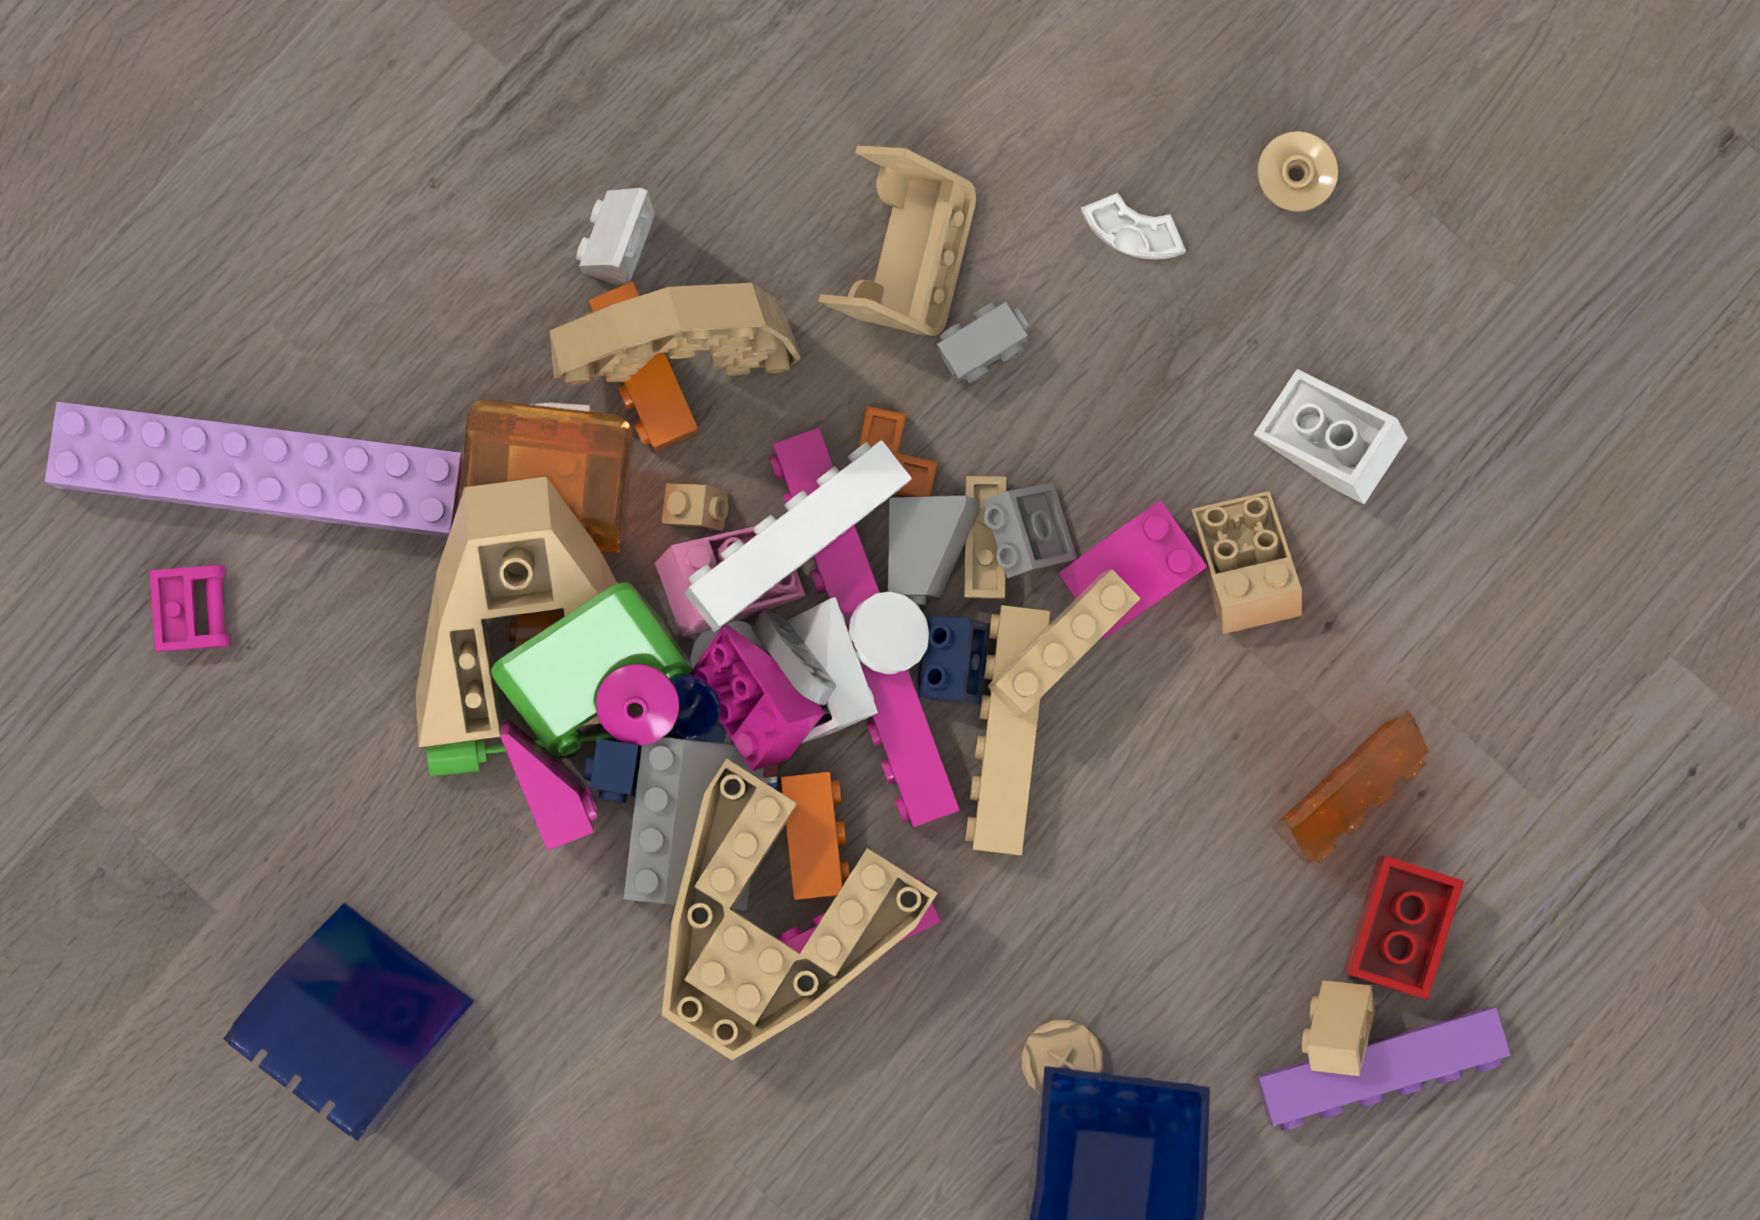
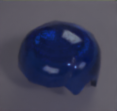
[670,673,722,740]

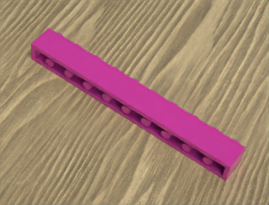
[769,428,960,828]

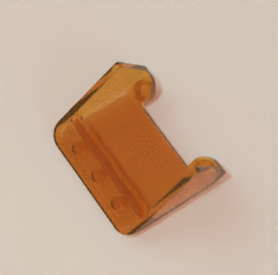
[458,400,632,553]

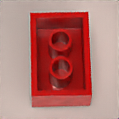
[1342,856,1464,1000]

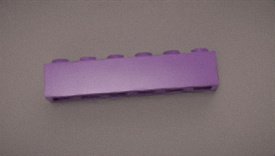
[1255,1006,1511,1130]

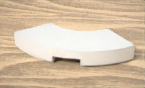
[1080,193,1186,260]

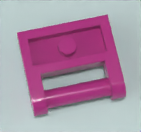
[150,565,230,653]

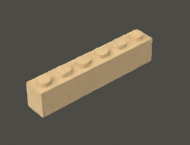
[965,605,1050,856]

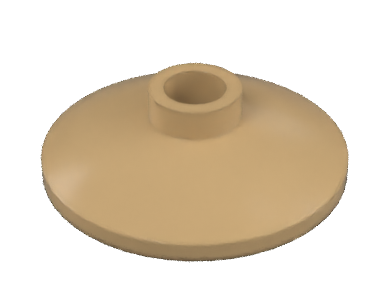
[1257,131,1338,212]

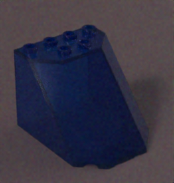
[1024,1066,1210,1220]

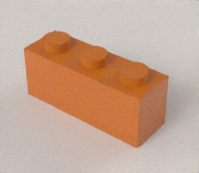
[781,772,850,900]

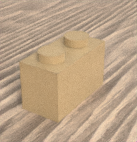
[1302,981,1375,1076]

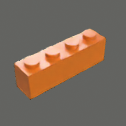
[586,281,700,453]

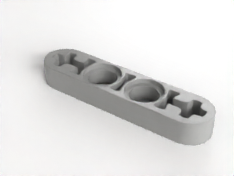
[751,610,837,705]

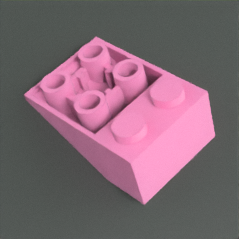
[655,526,805,637]

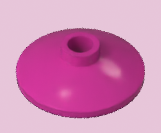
[596,664,679,745]

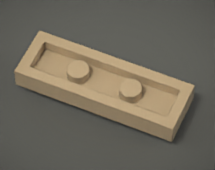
[964,476,1007,599]

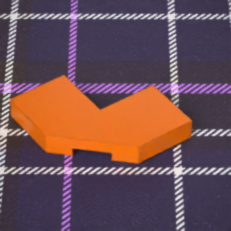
[858,406,938,497]

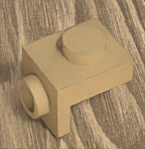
[662,483,729,531]

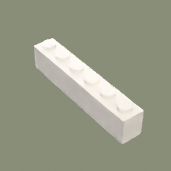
[684,440,912,632]

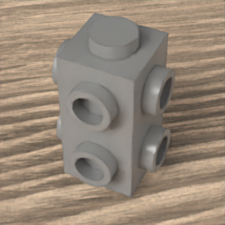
[936,302,1029,384]

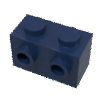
[918,615,990,705]
[584,739,642,803]

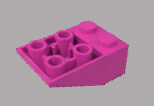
[689,625,824,771]

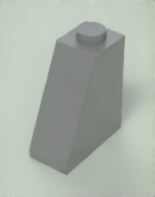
[888,496,980,606]

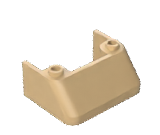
[818,146,976,336]

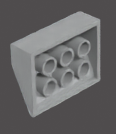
[623,736,764,910]

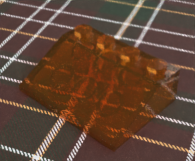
[1272,711,1429,863]

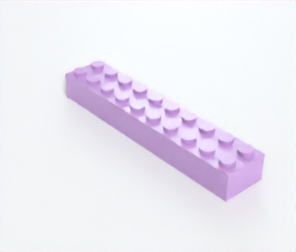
[45,402,466,537]

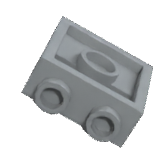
[983,482,1077,578]

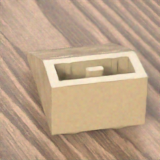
[1191,491,1302,634]

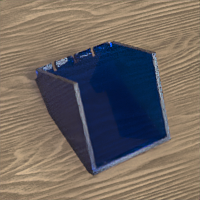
[223,903,476,1141]

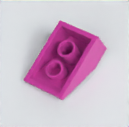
[1058,500,1207,640]
[500,719,598,851]

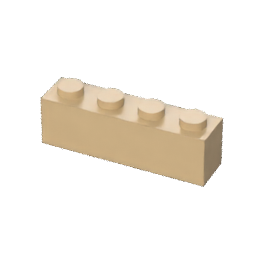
[988,569,1140,715]

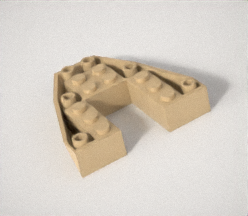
[550,283,801,385]
[416,476,643,747]
[661,758,937,1060]

